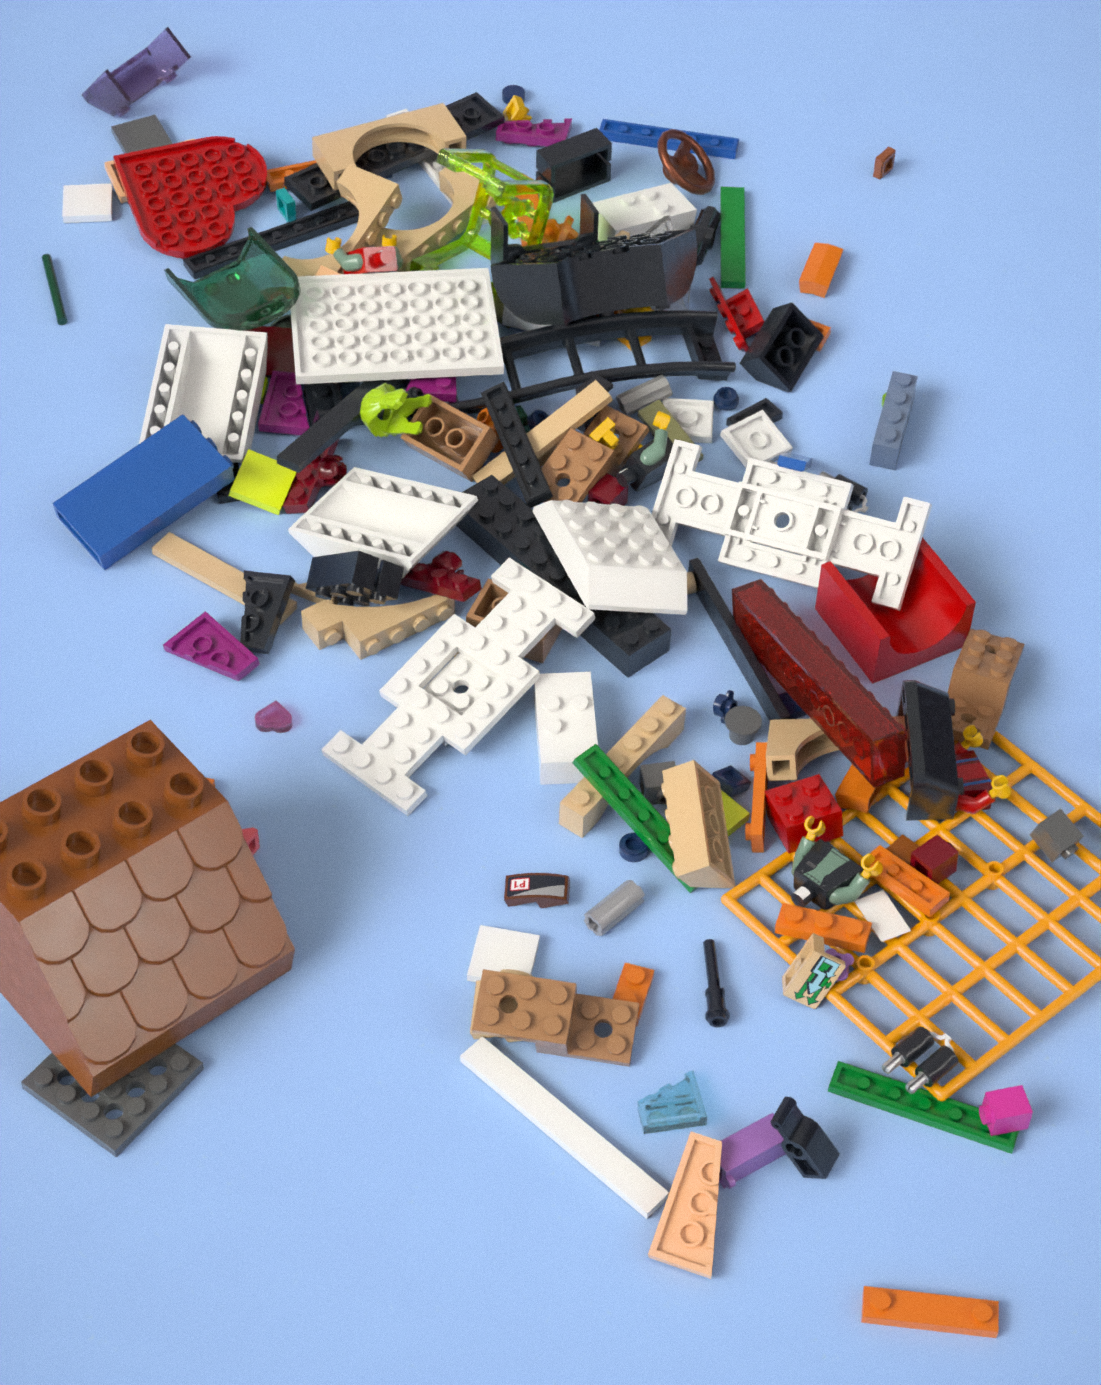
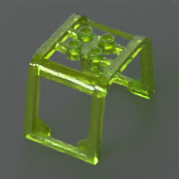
[410,148,554,298]

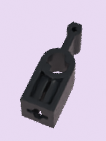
[770,1097,840,1179]

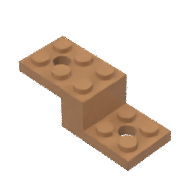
[542,405,649,503]
[947,629,1025,750]
[472,969,639,1067]

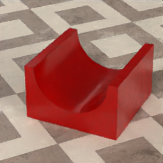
[815,537,976,684]

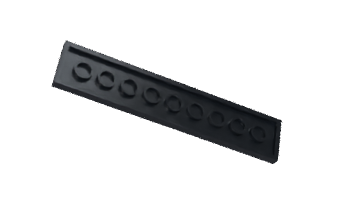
[284,92,504,211]

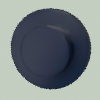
[713,387,739,410]

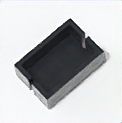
[536,128,612,204]
[306,551,404,606]

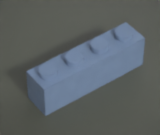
[869,371,918,470]

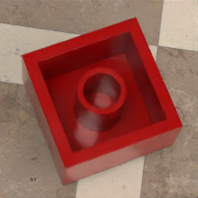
[765,774,844,854]

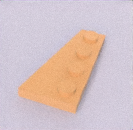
[648,1131,722,1279]

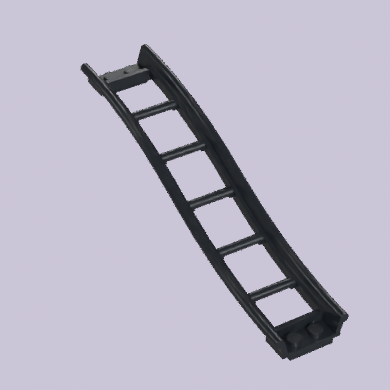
[303,310,736,427]

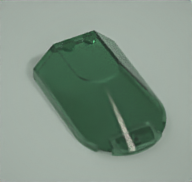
[164,227,301,331]

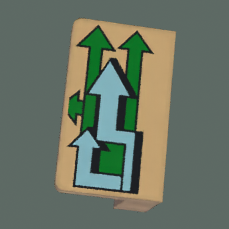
[782,933,846,1009]

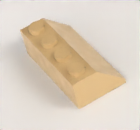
[661,760,735,888]

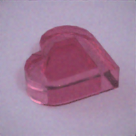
[255,700,293,733]

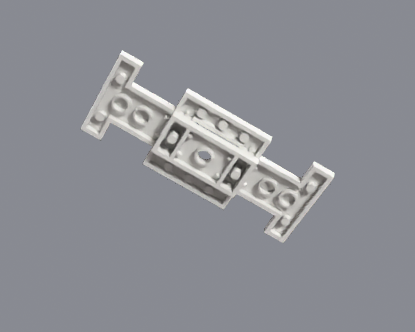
[652,439,932,611]
[322,558,595,816]

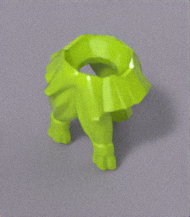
[360,383,432,438]

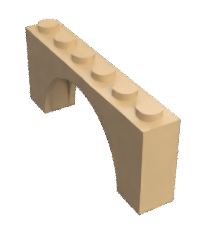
[312,103,466,191]
[369,160,498,272]
[272,164,403,293]
[766,716,908,781]

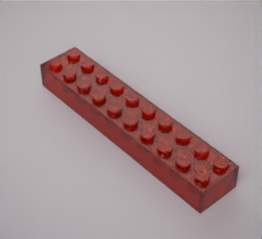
[732,579,907,788]

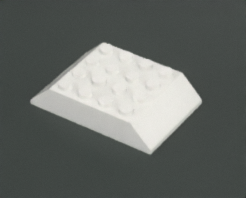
[139,324,268,463]
[288,467,478,578]
[532,500,688,615]

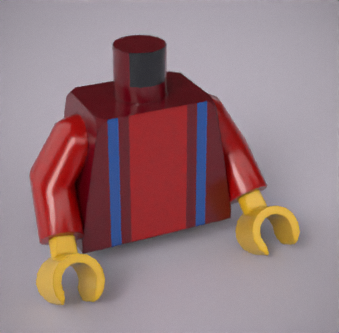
[954,725,1011,814]

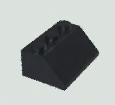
[740,302,824,392]

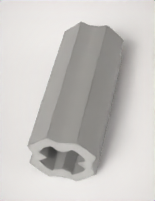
[616,375,672,416]
[584,880,645,936]

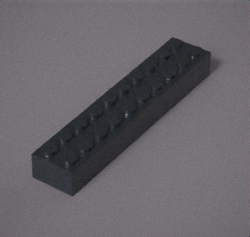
[456,475,671,678]

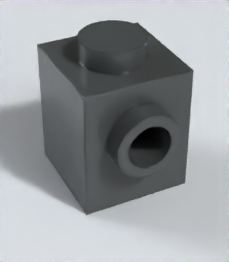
[639,761,676,805]
[1030,809,1084,862]

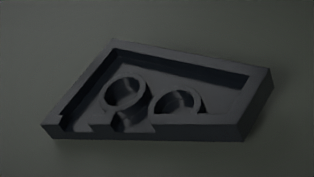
[240,571,295,654]

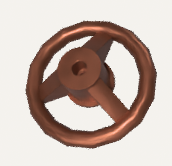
[657,129,715,195]

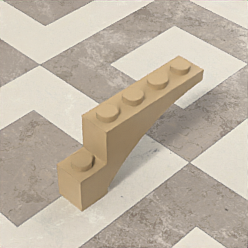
[301,595,455,660]

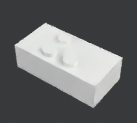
[593,183,697,241]
[534,672,598,785]

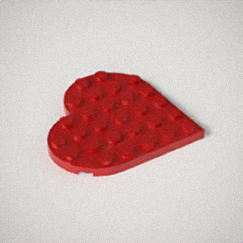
[113,136,267,259]

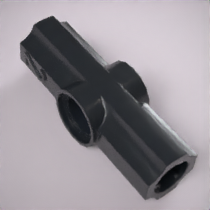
[690,206,721,266]

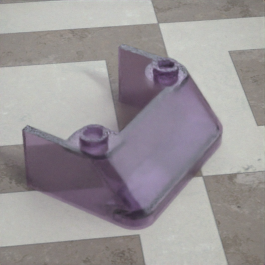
[81,27,191,118]

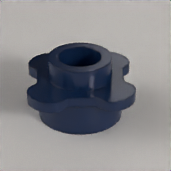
[713,690,738,724]

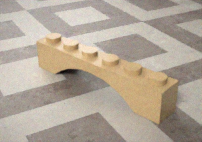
[559,695,686,838]

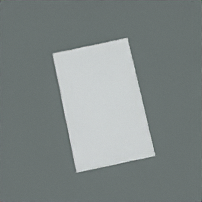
[854,890,911,942]

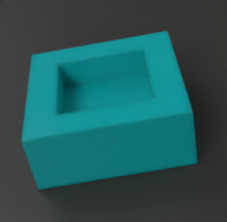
[276,188,296,222]

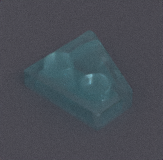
[637,1070,707,1134]

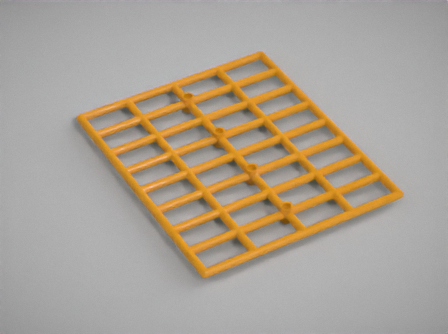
[721,730,1101,1101]

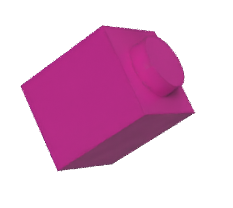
[979,1085,1033,1136]

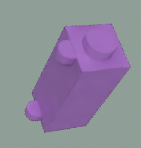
[719,1112,787,1189]

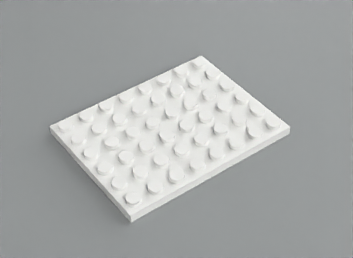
[288,268,504,384]

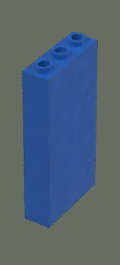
[52,414,234,570]

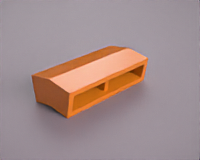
[799,243,844,298]
[835,749,894,813]

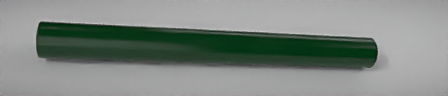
[42,254,67,325]

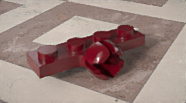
[283,439,347,514]
[400,551,482,602]

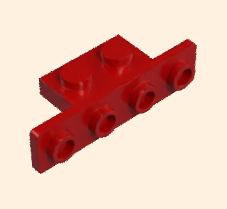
[709,277,765,352]

